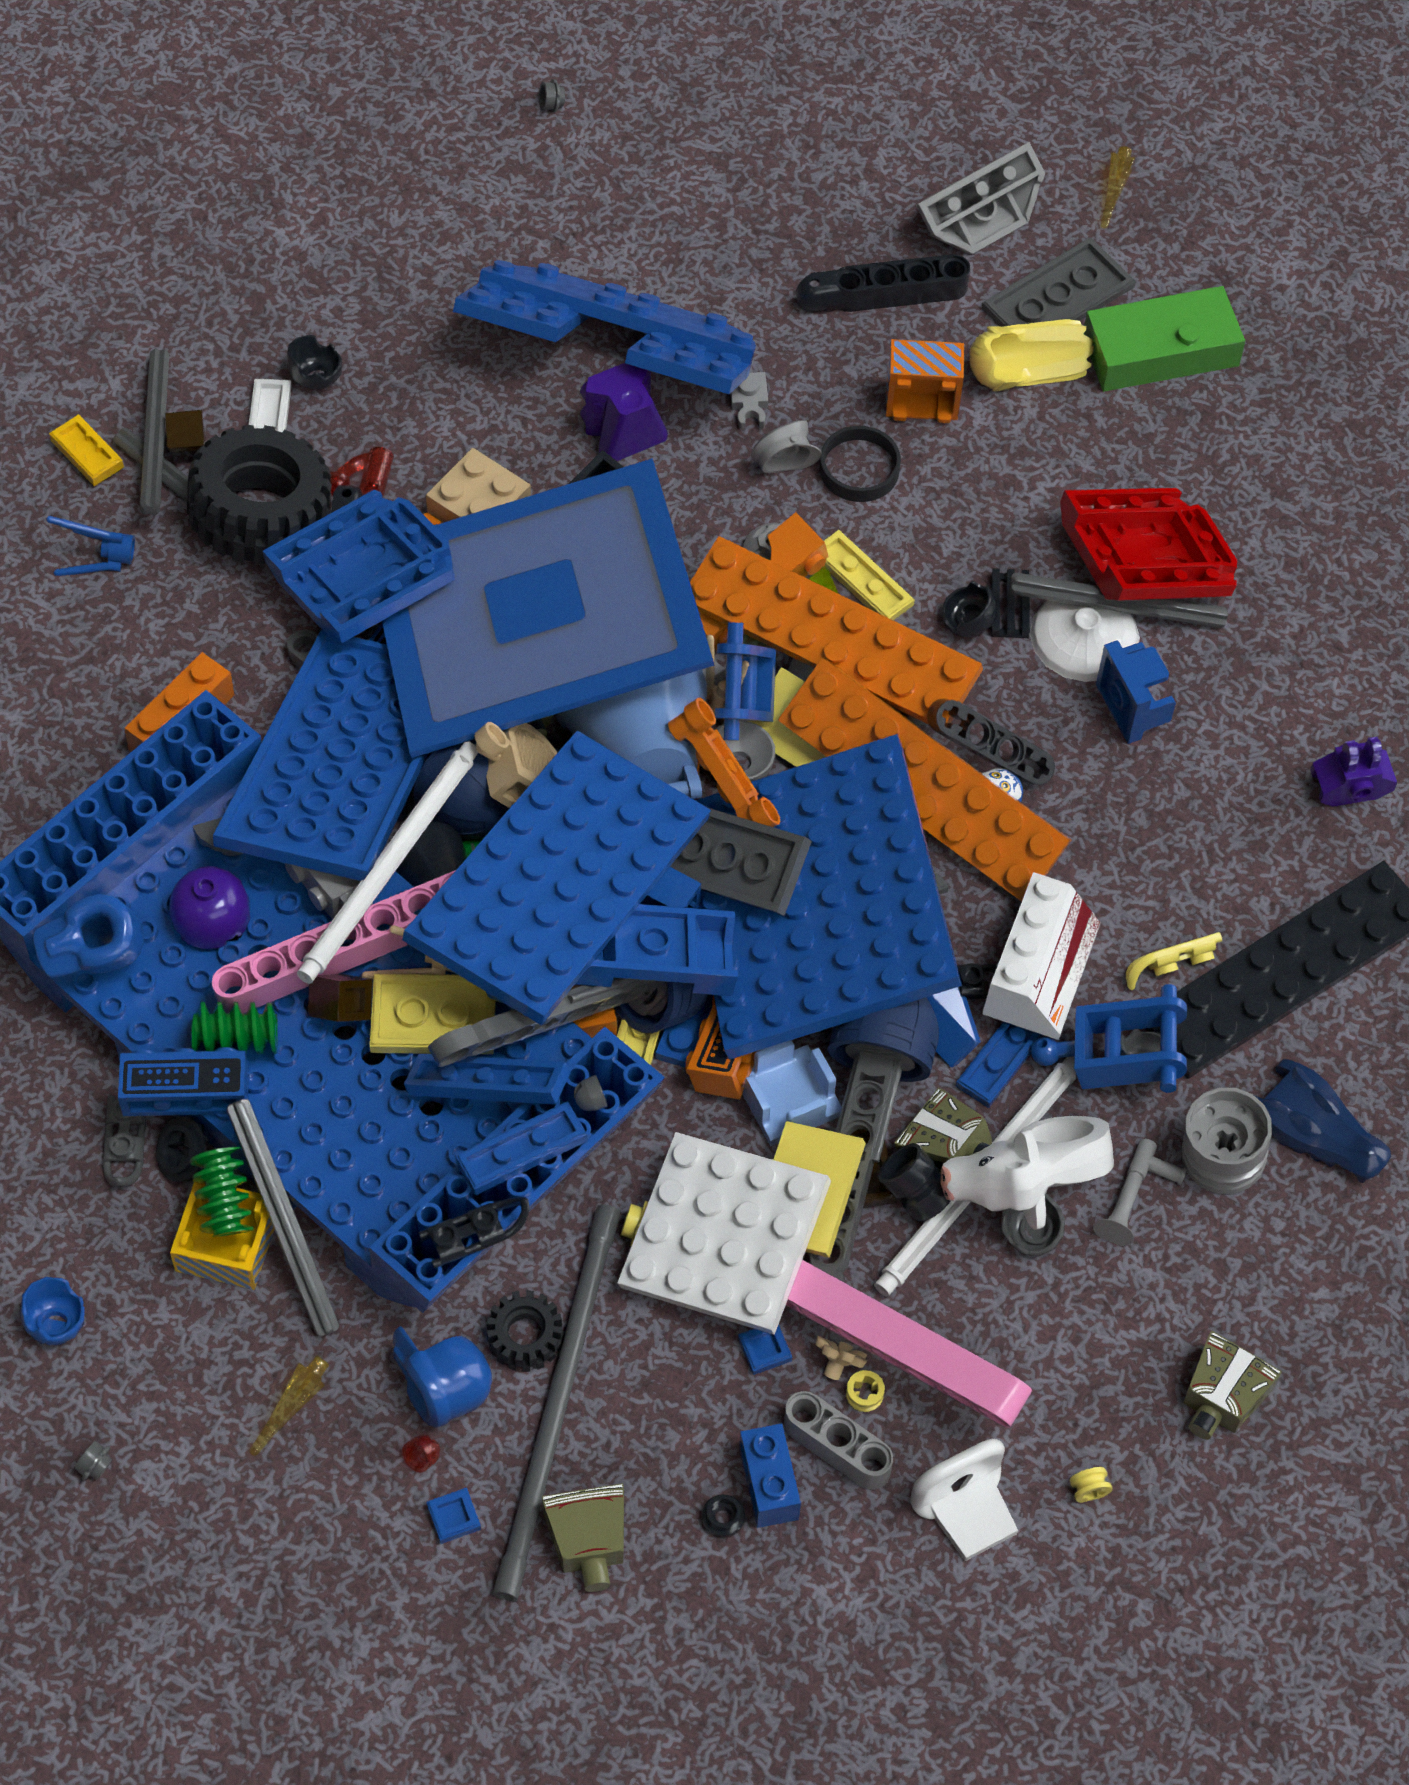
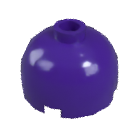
[169,866,250,949]

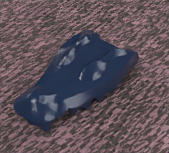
[1254,1059,1391,1183]

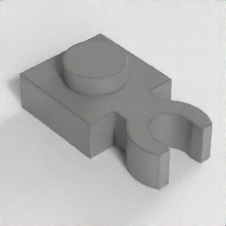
[730,372,768,430]

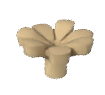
[815,1336,867,1380]

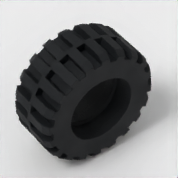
[186,425,332,565]

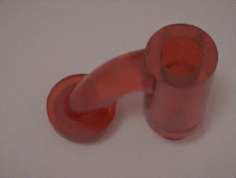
[330,447,394,496]

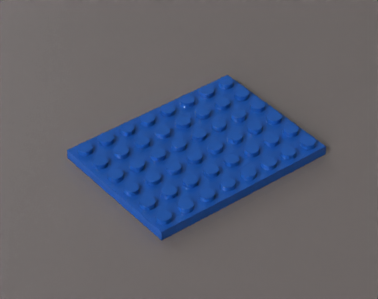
[695,734,962,1060]

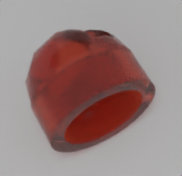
[402,1434,440,1473]

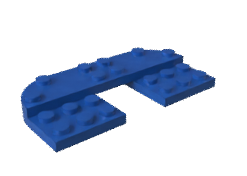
[453,260,756,394]

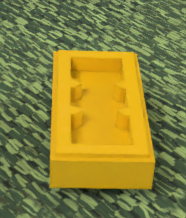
[49,414,124,486]

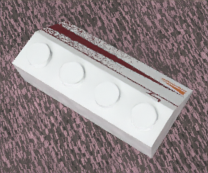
[982,872,1100,1040]

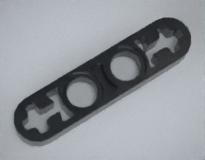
[927,698,1055,785]

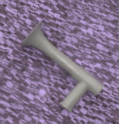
[1093,1139,1187,1246]

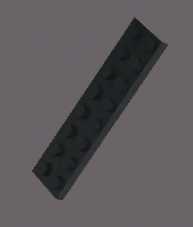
[1145,861,1409,1079]

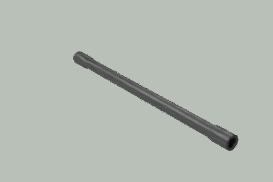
[493,1204,621,1602]

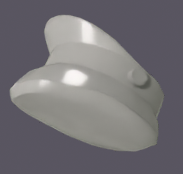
[750,420,821,474]

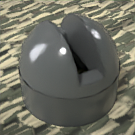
[574,1075,608,1112]

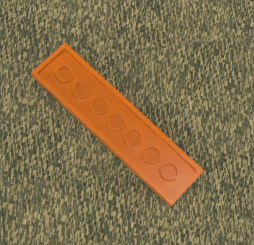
[690,536,983,725]
[778,658,1072,902]

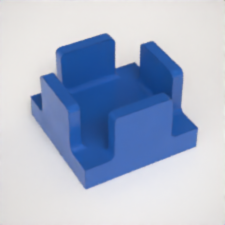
[1096,640,1176,744]

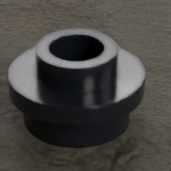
[702,1494,745,1538]

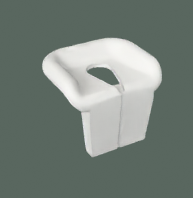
[910,1439,1018,1561]

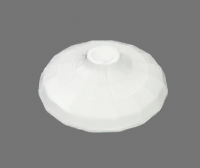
[1030,600,1140,682]

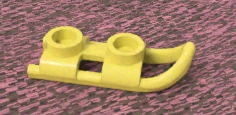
[1126,932,1222,990]

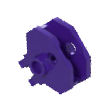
[1310,737,1397,807]

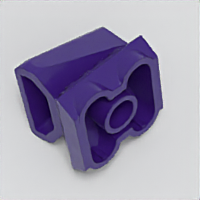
[580,363,668,461]

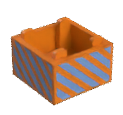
[886,339,964,423]

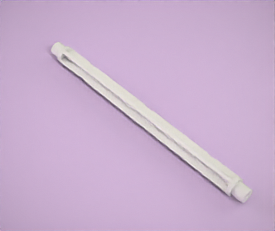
[297,742,478,984]
[874,1056,1076,1297]

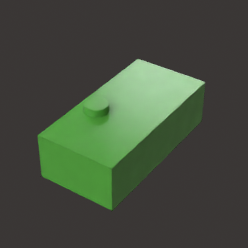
[1084,286,1245,392]

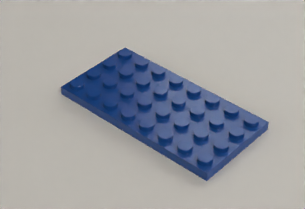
[213,630,429,881]
[402,731,711,1026]

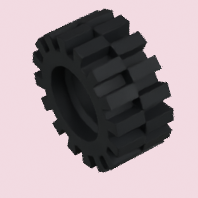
[487,1290,563,1372]

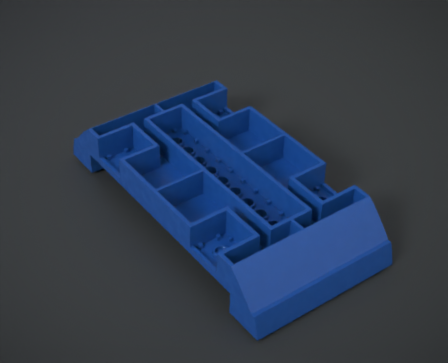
[0,690,665,1313]

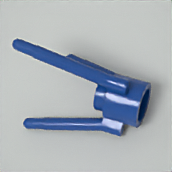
[46,516,135,576]

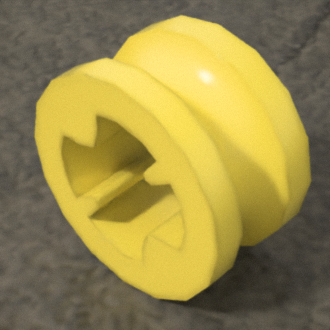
[846,1370,885,1412]
[1069,1467,1113,1503]

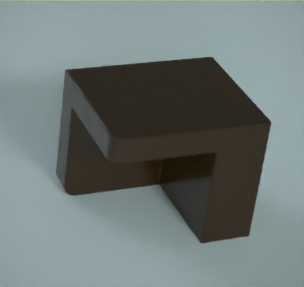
[165,410,206,453]
[308,974,372,1022]

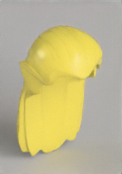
[970,319,1094,392]

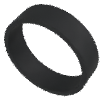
[820,426,901,502]

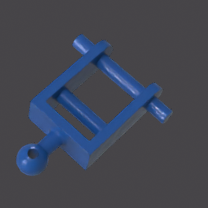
[715,622,776,741]
[1031,984,1187,1093]

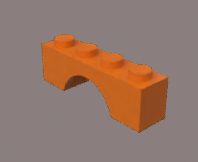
[699,512,829,650]

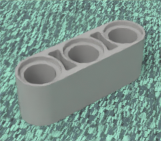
[784,1391,893,1490]

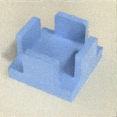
[742,1040,842,1146]

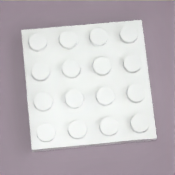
[618,1132,831,1335]

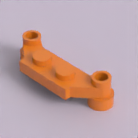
[668,697,780,827]

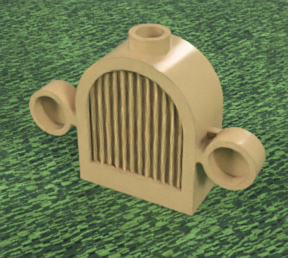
[475,722,557,808]

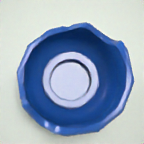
[20,1277,85,1345]

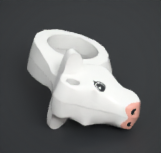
[940,1116,1114,1230]

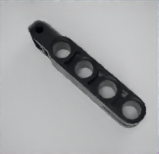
[795,254,970,312]

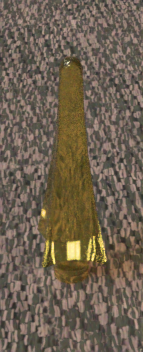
[1101,146,1135,229]
[249,1356,329,1456]

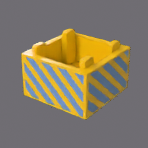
[170,1182,274,1290]

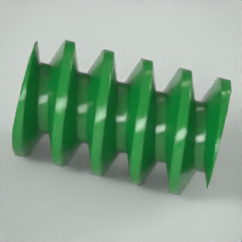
[192,1001,278,1054]
[190,1147,254,1237]

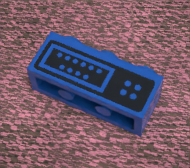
[118,1047,249,1116]

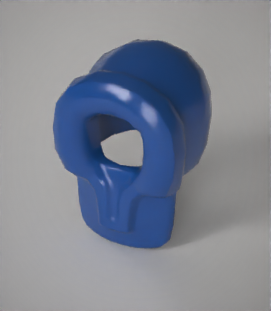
[33,894,144,977]
[393,1326,492,1428]

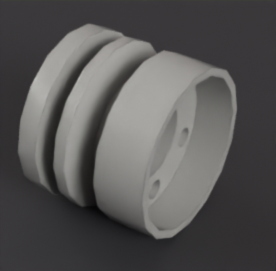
[1182,1088,1272,1194]

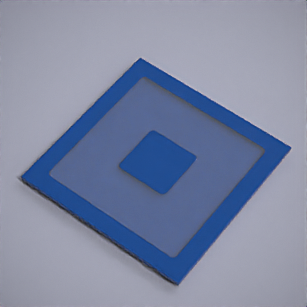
[382,458,715,758]

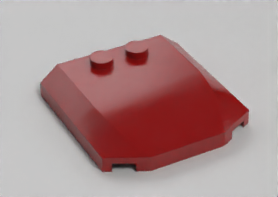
[1060,488,1237,600]

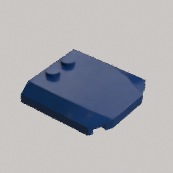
[262,490,455,644]

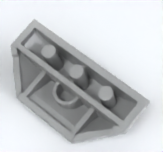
[916,142,1045,254]

